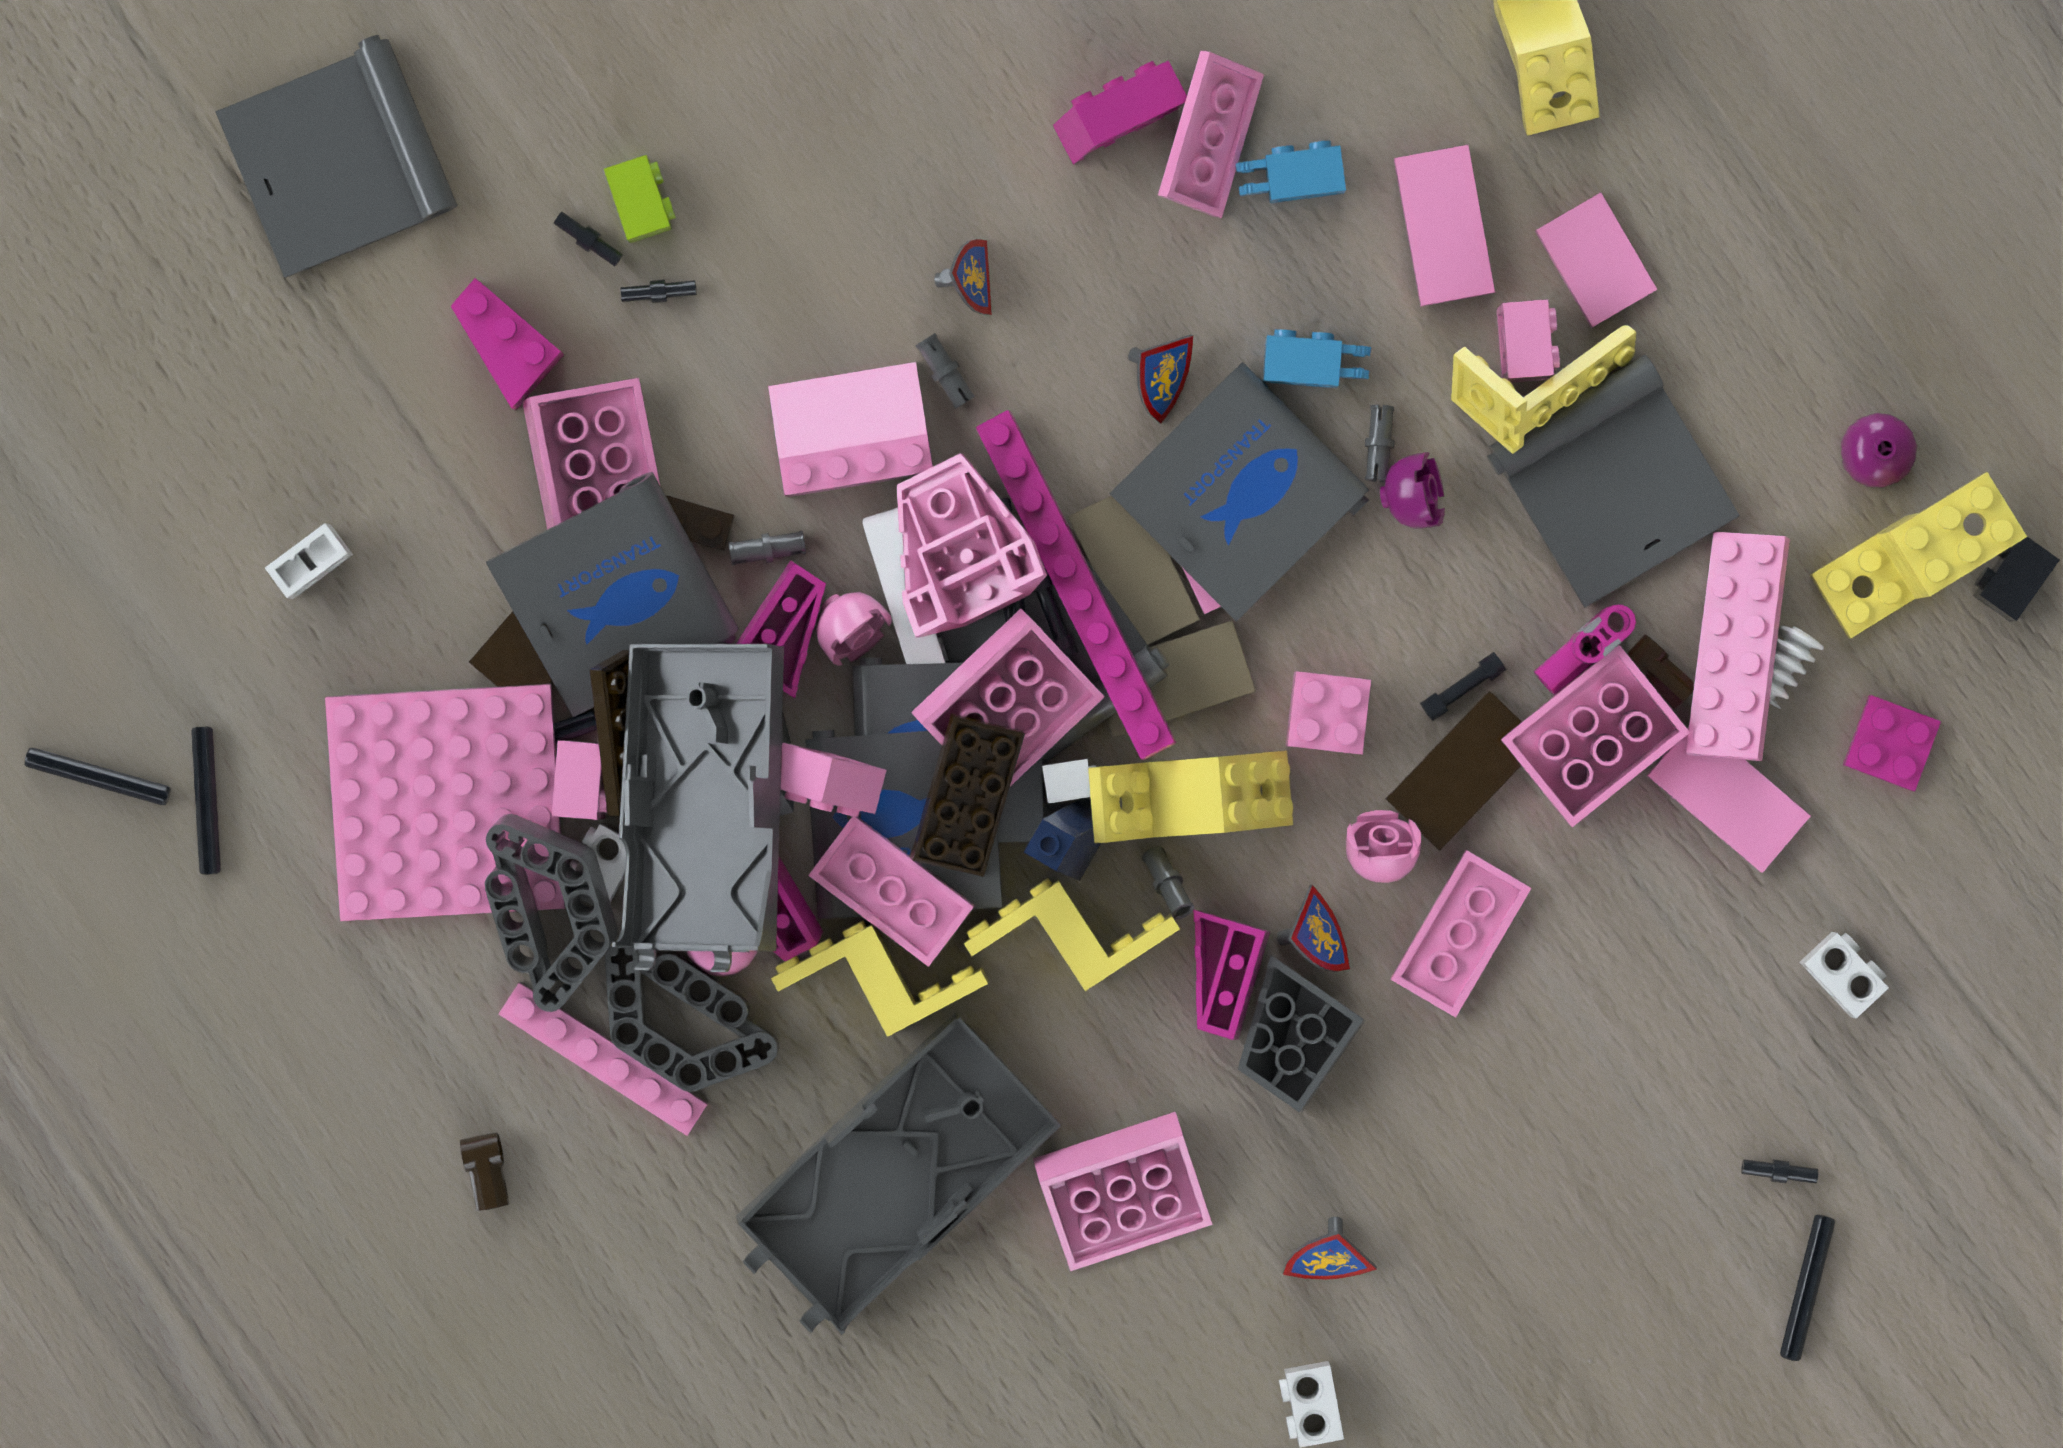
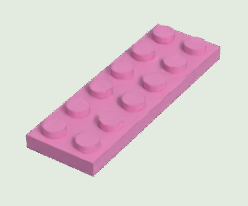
[1686,532,1790,761]

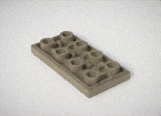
[1068,496,1200,644]
[1107,620,1256,738]

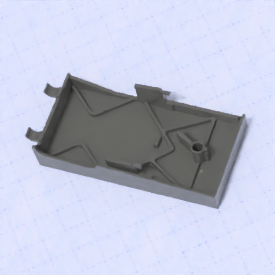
[736,1012,1061,1335]

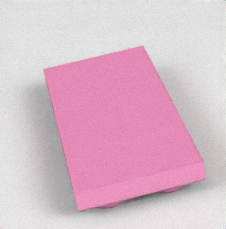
[1394,145,1495,307]
[1647,726,1811,873]

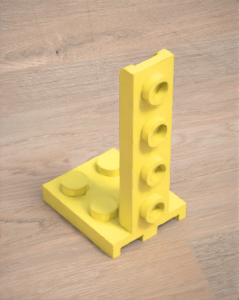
[1451,325,1636,454]

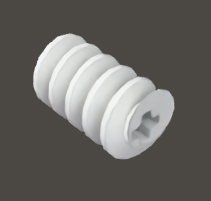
[1769,626,1824,709]

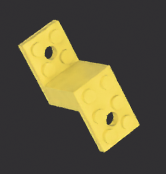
[1493,0,1600,136]
[1810,472,2027,639]
[1088,751,1293,843]
[964,878,1180,991]
[771,920,989,1037]

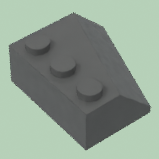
[1238,955,1366,1113]

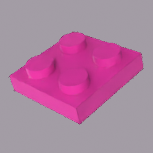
[1843,695,1941,792]

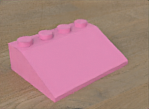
[768,362,933,497]
[522,378,660,530]
[911,609,1104,786]
[1501,645,1690,827]
[1033,1112,1213,1271]

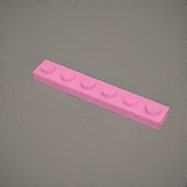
[499,982,708,1136]

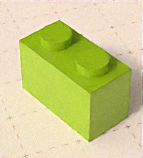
[604,155,676,243]

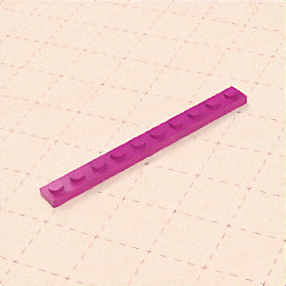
[975,410,1177,760]

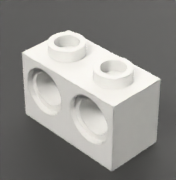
[265,523,353,599]
[1042,759,1096,803]
[570,823,626,906]
[1799,932,1889,1019]
[1279,1361,1344,1448]

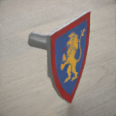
[934,239,992,315]
[1128,334,1194,424]
[1277,885,1350,972]
[1283,1217,1377,1280]

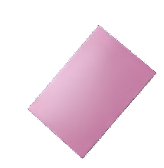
[1535,193,1657,328]

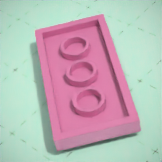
[1158,51,1264,218]
[808,816,975,967]
[1390,850,1531,1018]

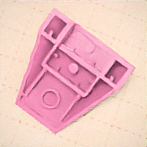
[897,453,1047,638]

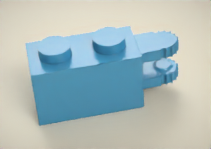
[1236,141,1346,204]
[1262,329,1371,388]

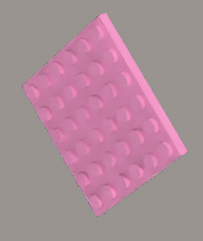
[325,684,566,921]

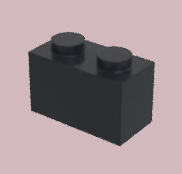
[1973,537,2060,622]

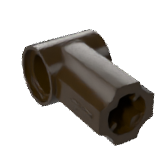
[1627,634,1694,709]
[460,1132,509,1211]

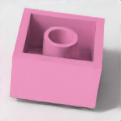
[1496,299,1560,383]
[1286,671,1371,755]
[552,741,607,820]
[780,743,887,817]

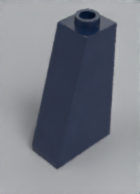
[1024,798,1101,881]

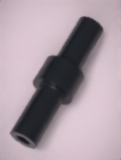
[553,211,623,267]
[620,279,697,303]
[1741,1159,1818,1184]

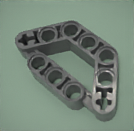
[485,814,618,1012]
[605,946,779,1092]

